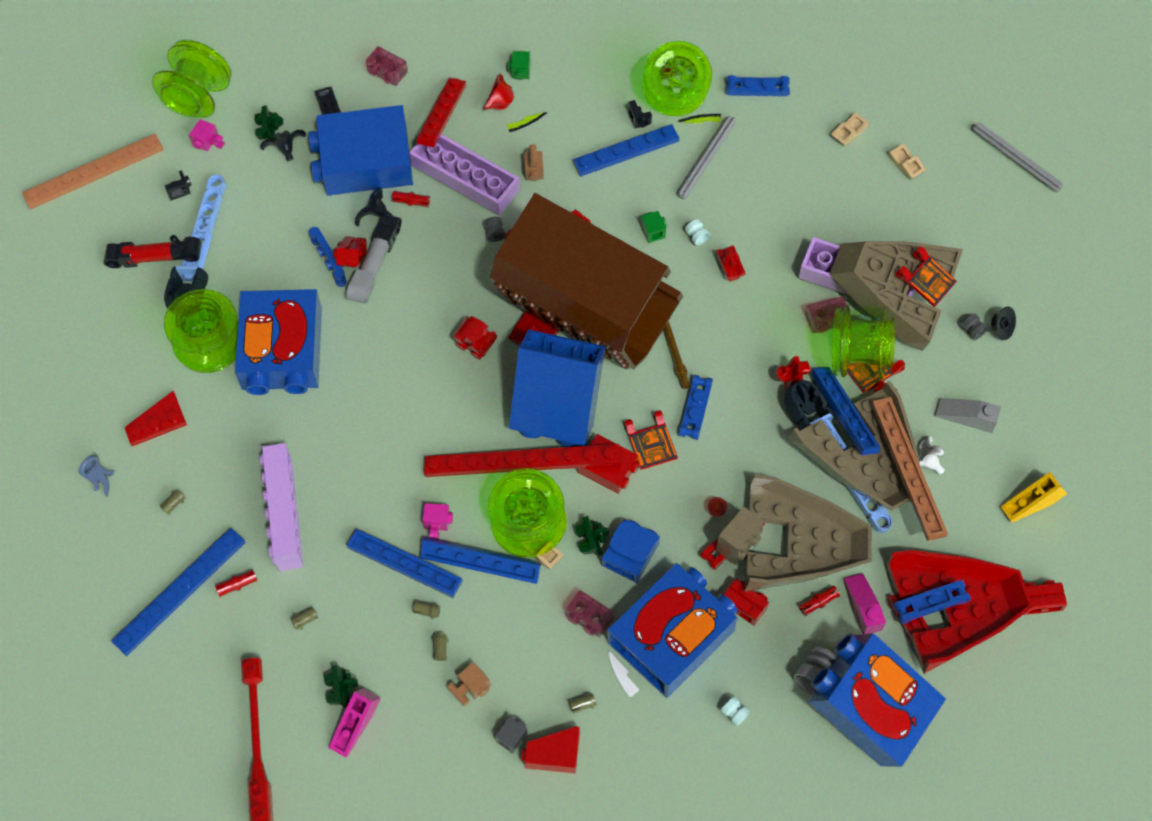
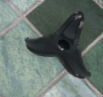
[260,130,306,161]
[355,187,392,226]

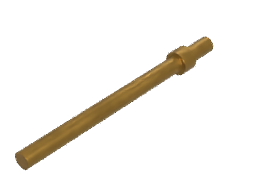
[664,321,690,389]

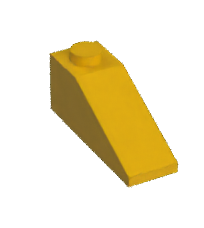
[1000,472,1067,523]

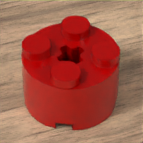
[453,316,497,360]

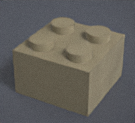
[716,506,763,565]

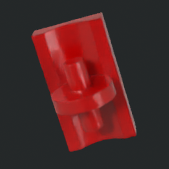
[716,245,746,282]
[776,356,811,390]

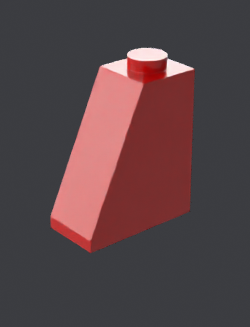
[521,726,580,774]

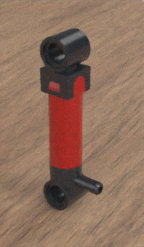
[103,235,202,269]

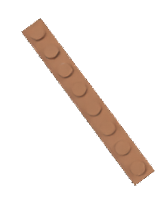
[22,133,164,210]
[871,397,948,541]

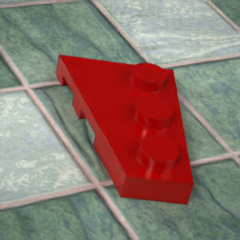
[124,390,187,447]

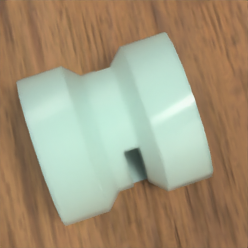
[685,219,710,245]
[721,696,751,726]

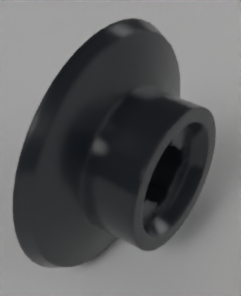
[991,306,1016,340]

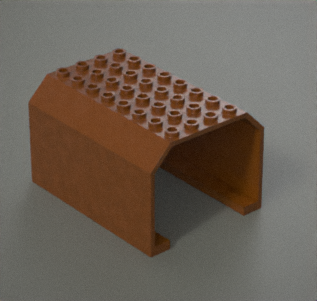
[490,193,683,370]

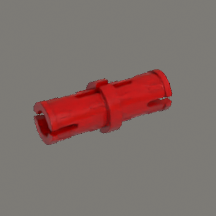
[392,190,430,208]
[215,569,258,597]
[799,585,840,616]

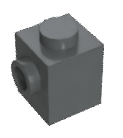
[495,717,528,754]

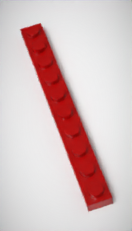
[424,444,621,477]

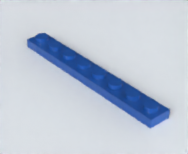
[111,528,246,657]

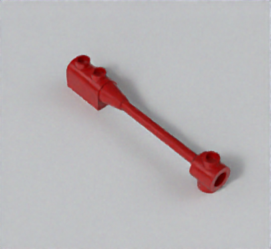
[241,658,274,821]

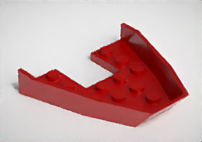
[887,550,1034,674]

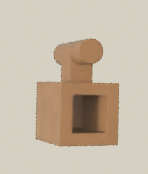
[524,144,544,181]
[447,662,491,706]

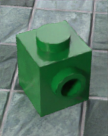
[508,51,531,80]
[641,211,667,243]

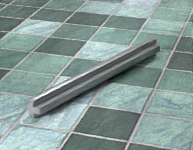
[678,116,736,199]
[973,122,1063,192]

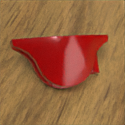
[483,73,514,110]

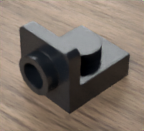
[628,100,652,129]
[164,170,192,201]

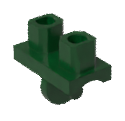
[255,105,284,140]
[575,516,610,556]
[324,665,359,707]

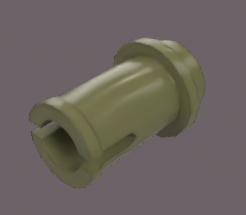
[160,490,185,515]
[413,601,440,619]
[290,606,318,630]
[432,634,449,661]
[569,693,597,714]

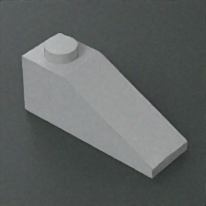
[935,399,1001,433]

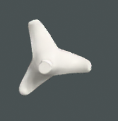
[918,436,945,475]

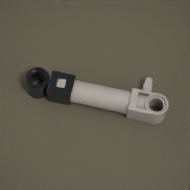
[346,214,402,304]

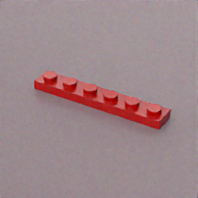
[417,78,466,148]

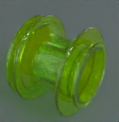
[152,40,232,118]
[642,41,712,116]
[164,289,239,373]
[832,305,895,380]
[488,469,567,557]

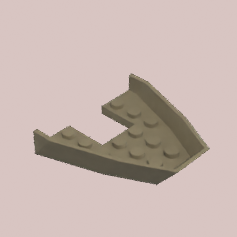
[830,241,963,351]
[788,381,920,510]
[744,474,872,592]

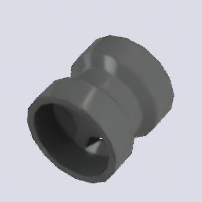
[484,216,505,242]
[962,313,989,340]

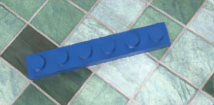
[573,124,679,177]
[811,367,881,455]
[347,529,463,598]
[420,537,541,584]

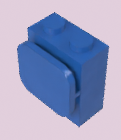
[602,519,660,584]

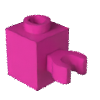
[189,119,225,151]
[423,503,453,540]

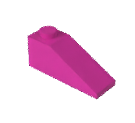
[844,574,886,634]
[328,688,381,757]

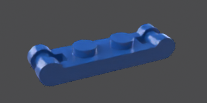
[726,75,790,97]
[309,227,347,287]
[679,374,713,440]
[894,580,971,624]

